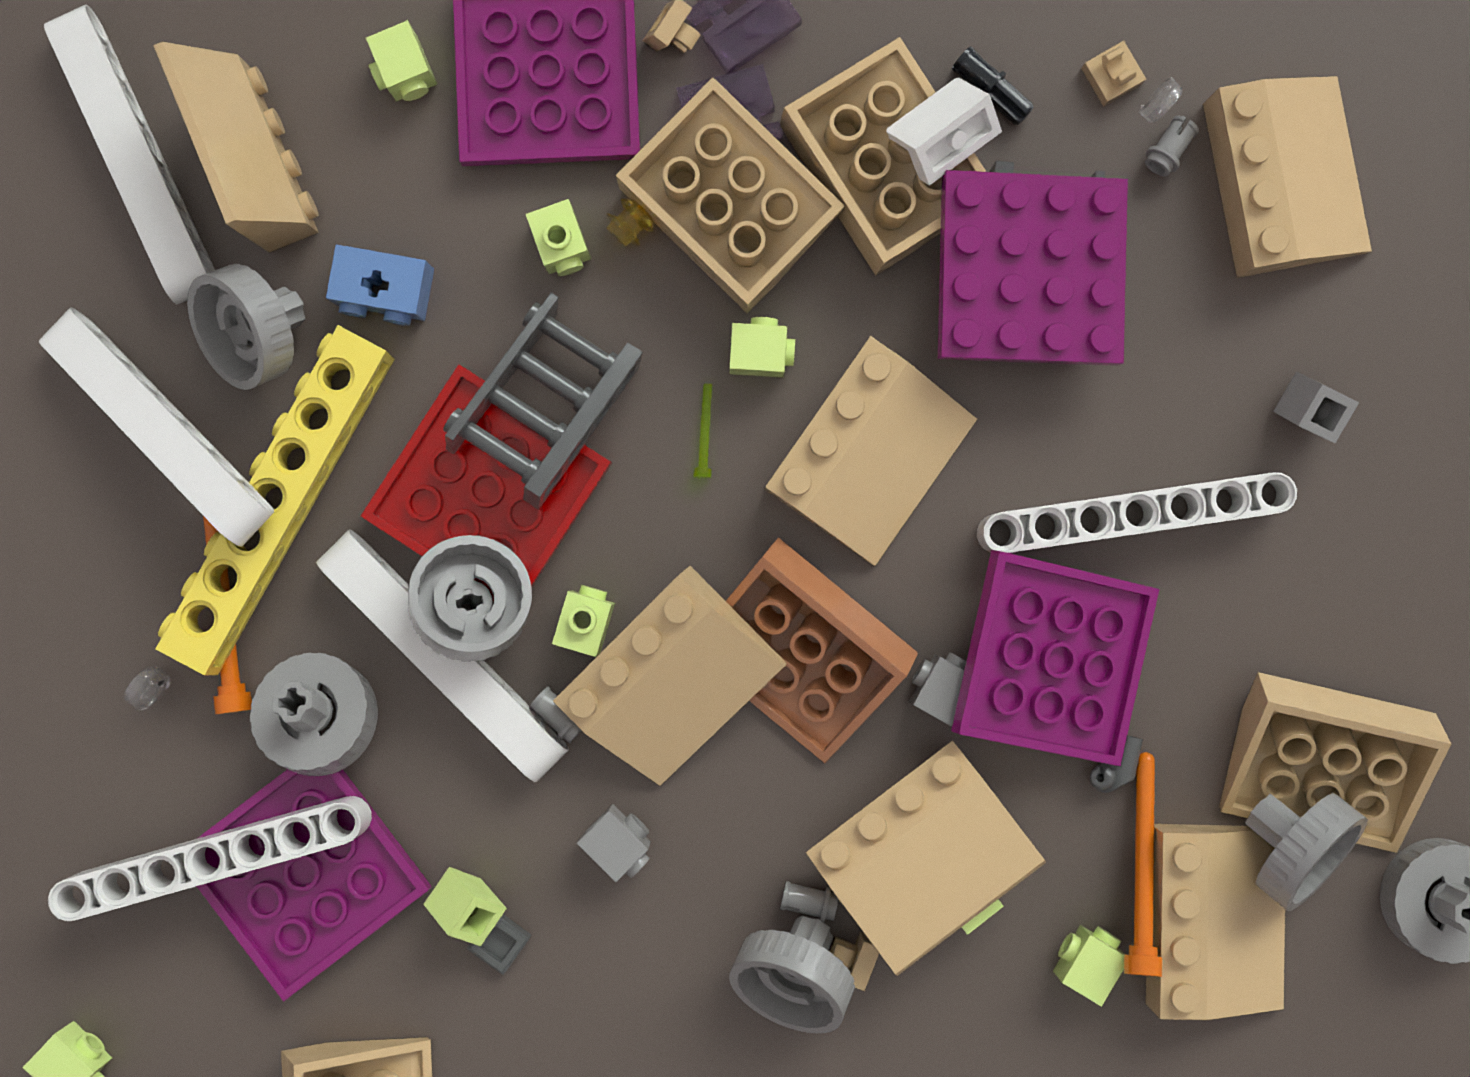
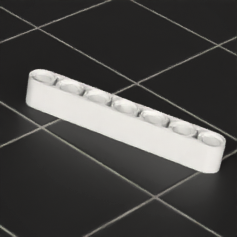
[44,4,215,305]
[39,307,274,547]
[977,472,1297,553]
[316,529,569,782]
[48,796,372,921]

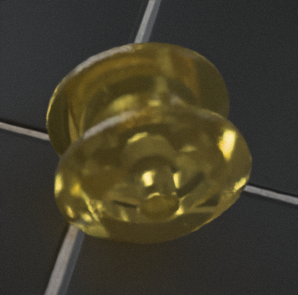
[606,198,654,247]

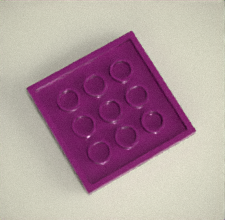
[453,0,641,166]
[938,170,1128,366]
[951,550,1159,766]
[196,769,432,1002]

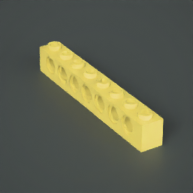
[155,325,395,675]

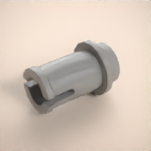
[1145,115,1199,177]
[529,686,582,744]
[780,881,838,922]

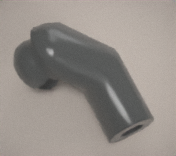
[1090,735,1143,793]

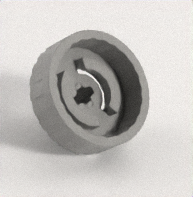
[187,264,306,390]
[408,535,532,662]
[250,652,378,776]
[1245,793,1368,911]
[1380,838,1470,964]
[729,916,855,1033]

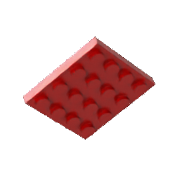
[360,364,612,602]

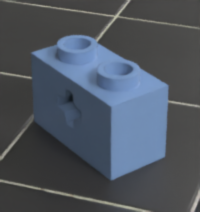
[326,244,434,326]

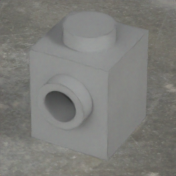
[1273,371,1359,443]
[909,652,966,726]
[577,804,651,882]

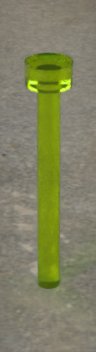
[693,383,712,479]

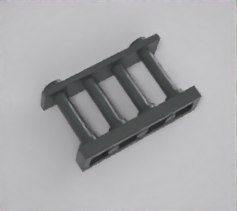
[443,293,643,510]

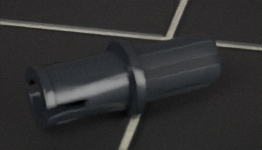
[951,46,1034,125]

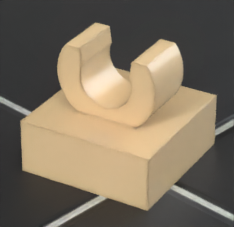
[642,0,701,53]
[1081,41,1146,107]
[830,931,879,991]

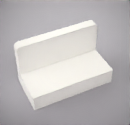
[886,78,1002,186]

